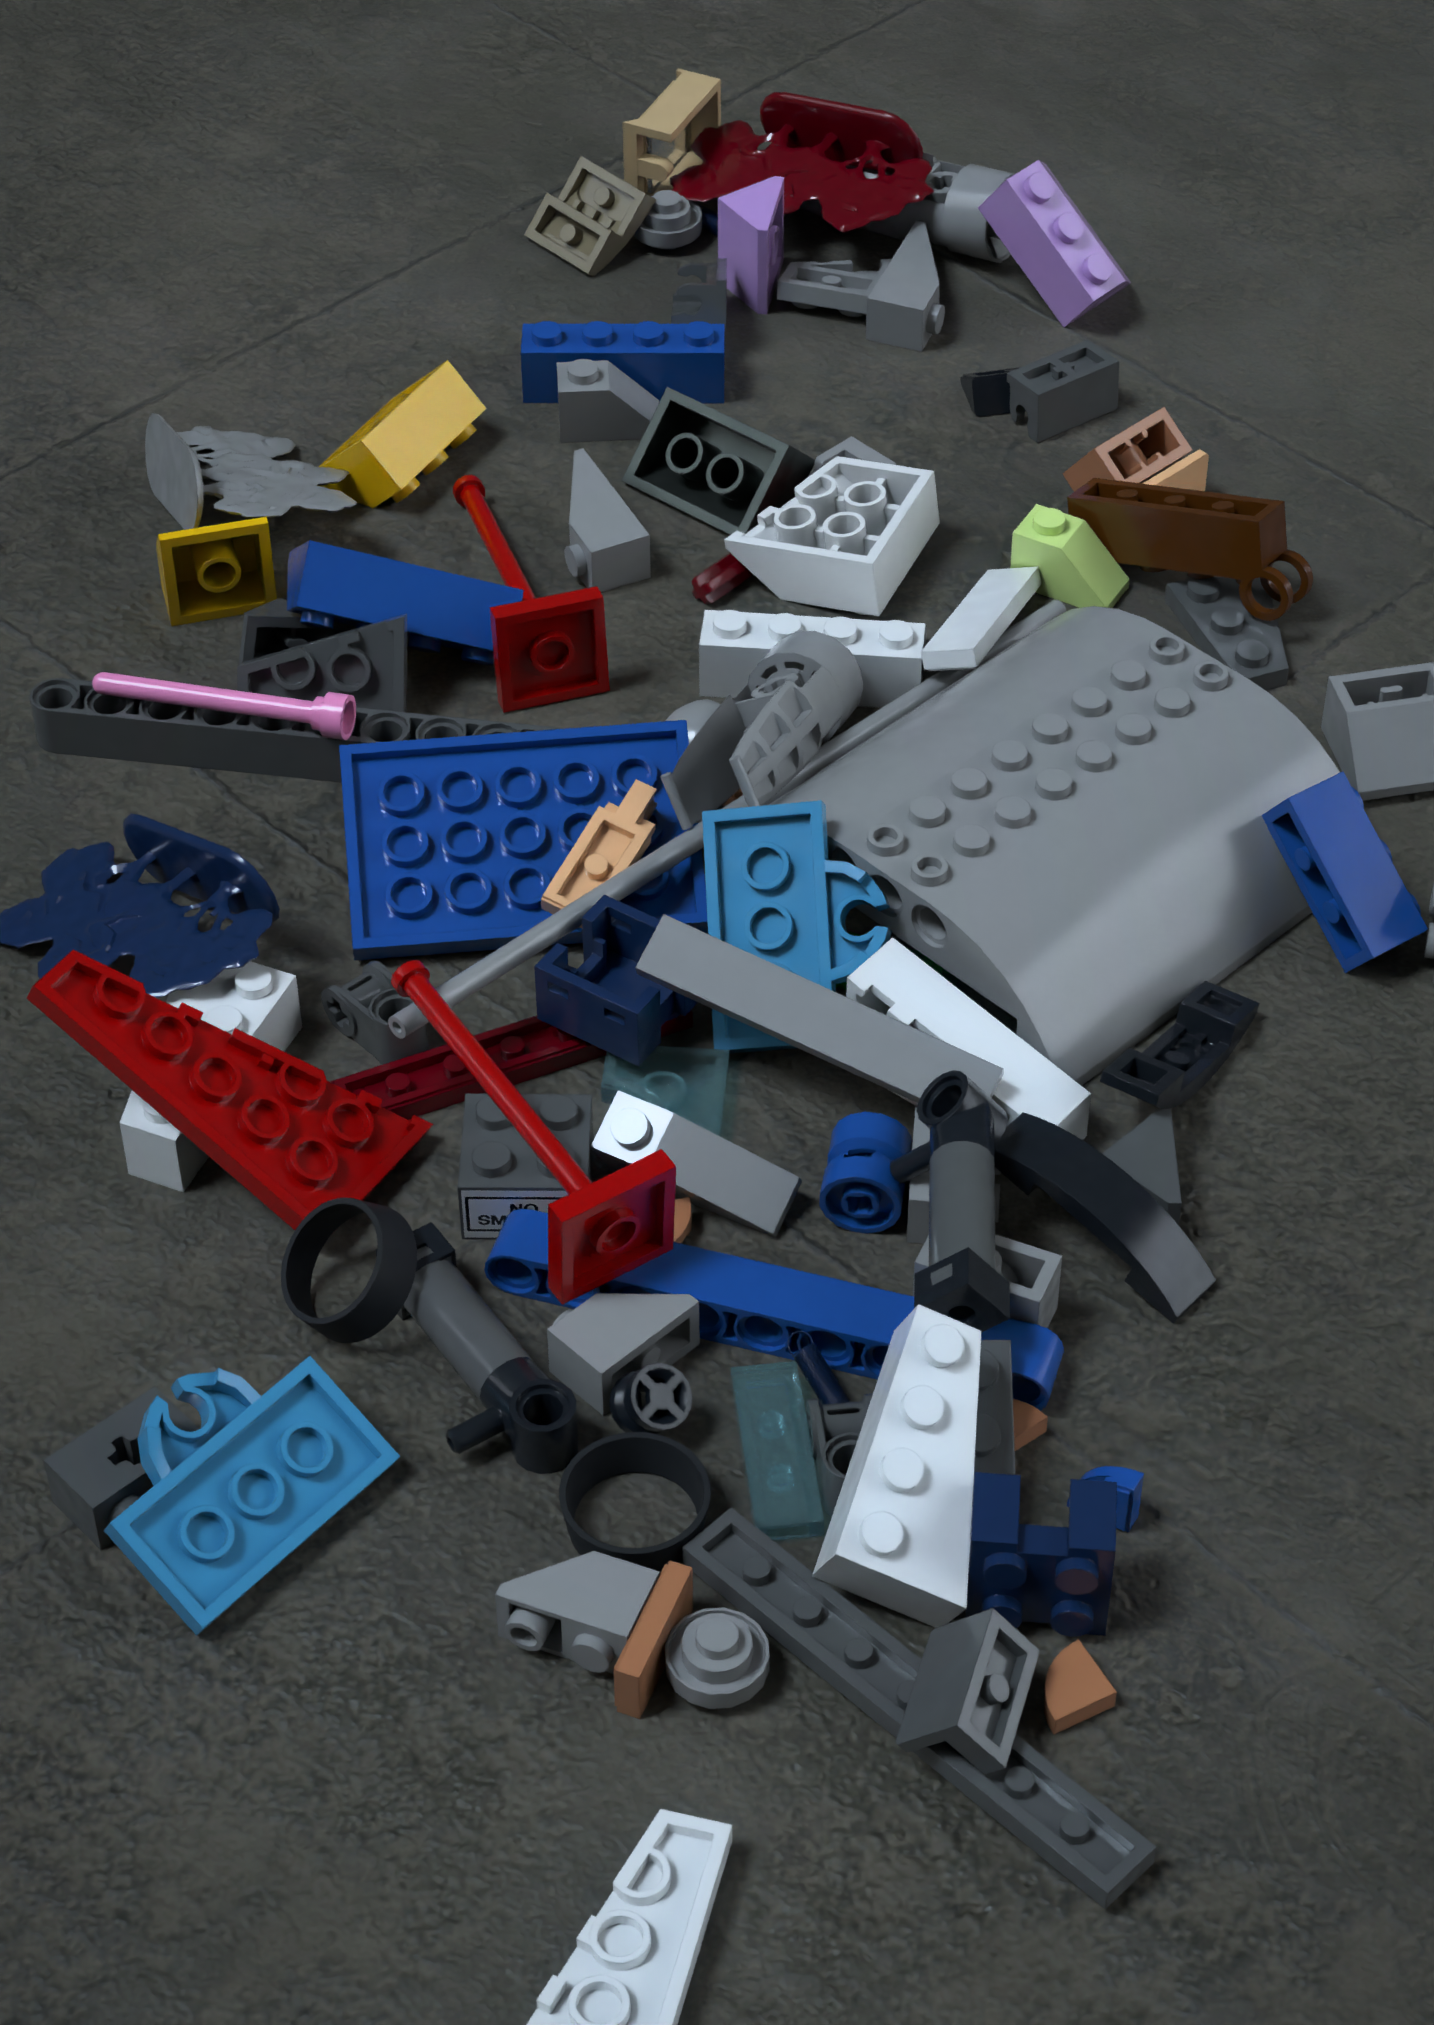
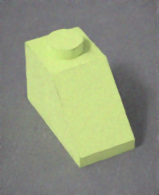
[1010,504,1130,608]

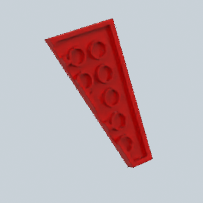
[26,949,433,1234]

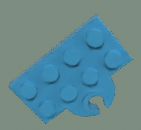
[702,800,892,1054]
[104,1356,401,1636]

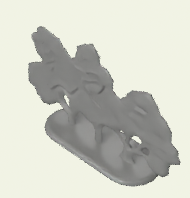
[145,413,357,530]

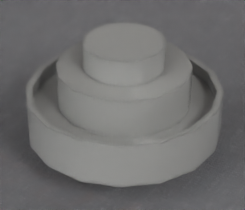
[634,190,702,250]
[665,1608,770,1709]

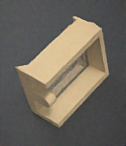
[623,68,721,196]

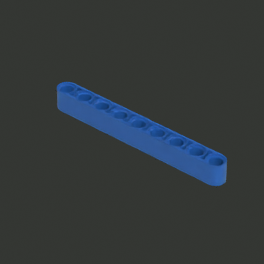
[484,1209,1064,1411]

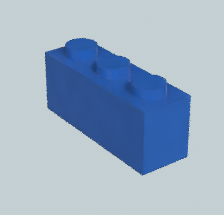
[1261,771,1428,973]

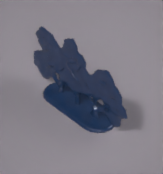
[0,813,280,998]

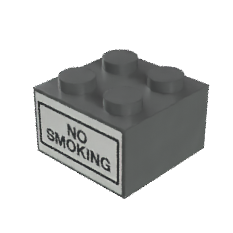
[458,1094,594,1239]

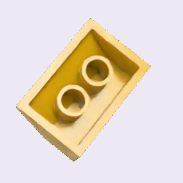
[317,360,487,508]

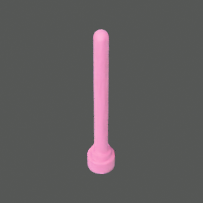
[92,672,356,740]

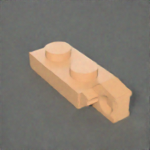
[541,779,657,928]

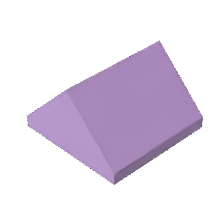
[718,176,784,314]

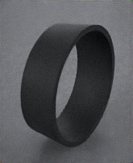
[281,1198,417,1343]
[559,1432,711,1574]

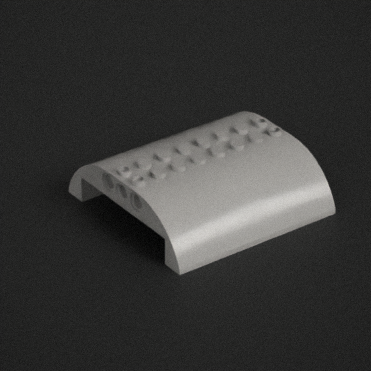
[769,606,1340,1086]

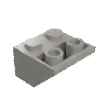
[1321,662,1434,800]

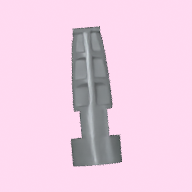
[800,152,1015,263]
[660,631,863,830]

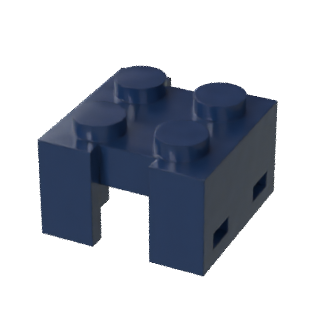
[534,895,698,1066]
[965,1472,1117,1637]

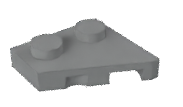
[777,259,891,317]

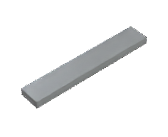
[635,914,1004,1103]

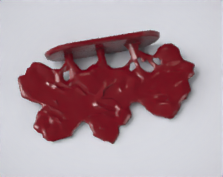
[670,92,934,232]

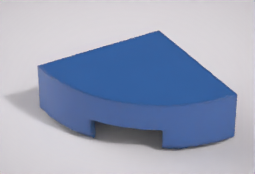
[1066,1466,1144,1533]

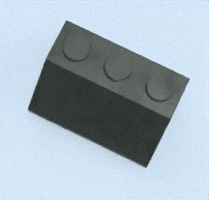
[621,387,815,535]

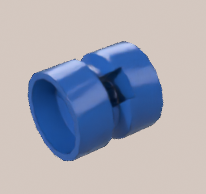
[819,1112,913,1233]

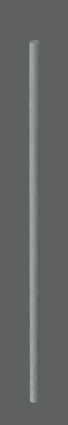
[388,599,1067,1039]

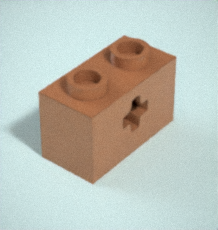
[1062,407,1193,492]

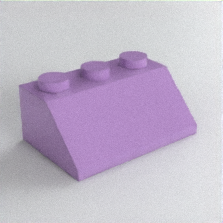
[978,160,1131,327]

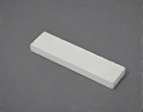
[921,566,1041,671]

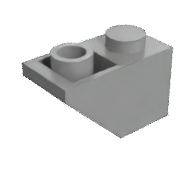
[495,1551,659,1674]

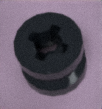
[609,1363,693,1434]

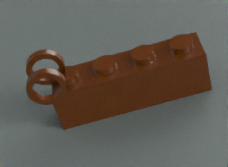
[1067,478,1313,621]

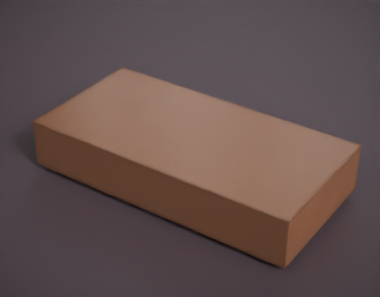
[613,1560,693,1719]

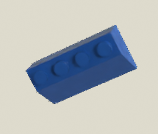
[521,321,725,403]
[287,540,524,665]

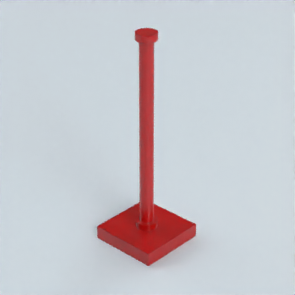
[453,475,610,713]
[391,960,676,1305]

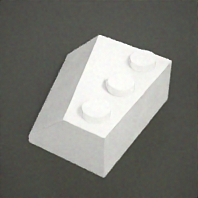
[724,456,940,616]

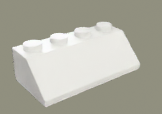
[699,610,927,708]

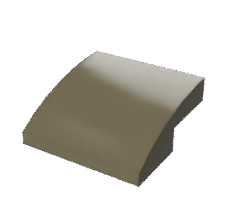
[524,156,656,277]

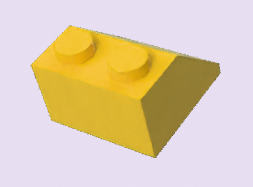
[156,517,277,626]

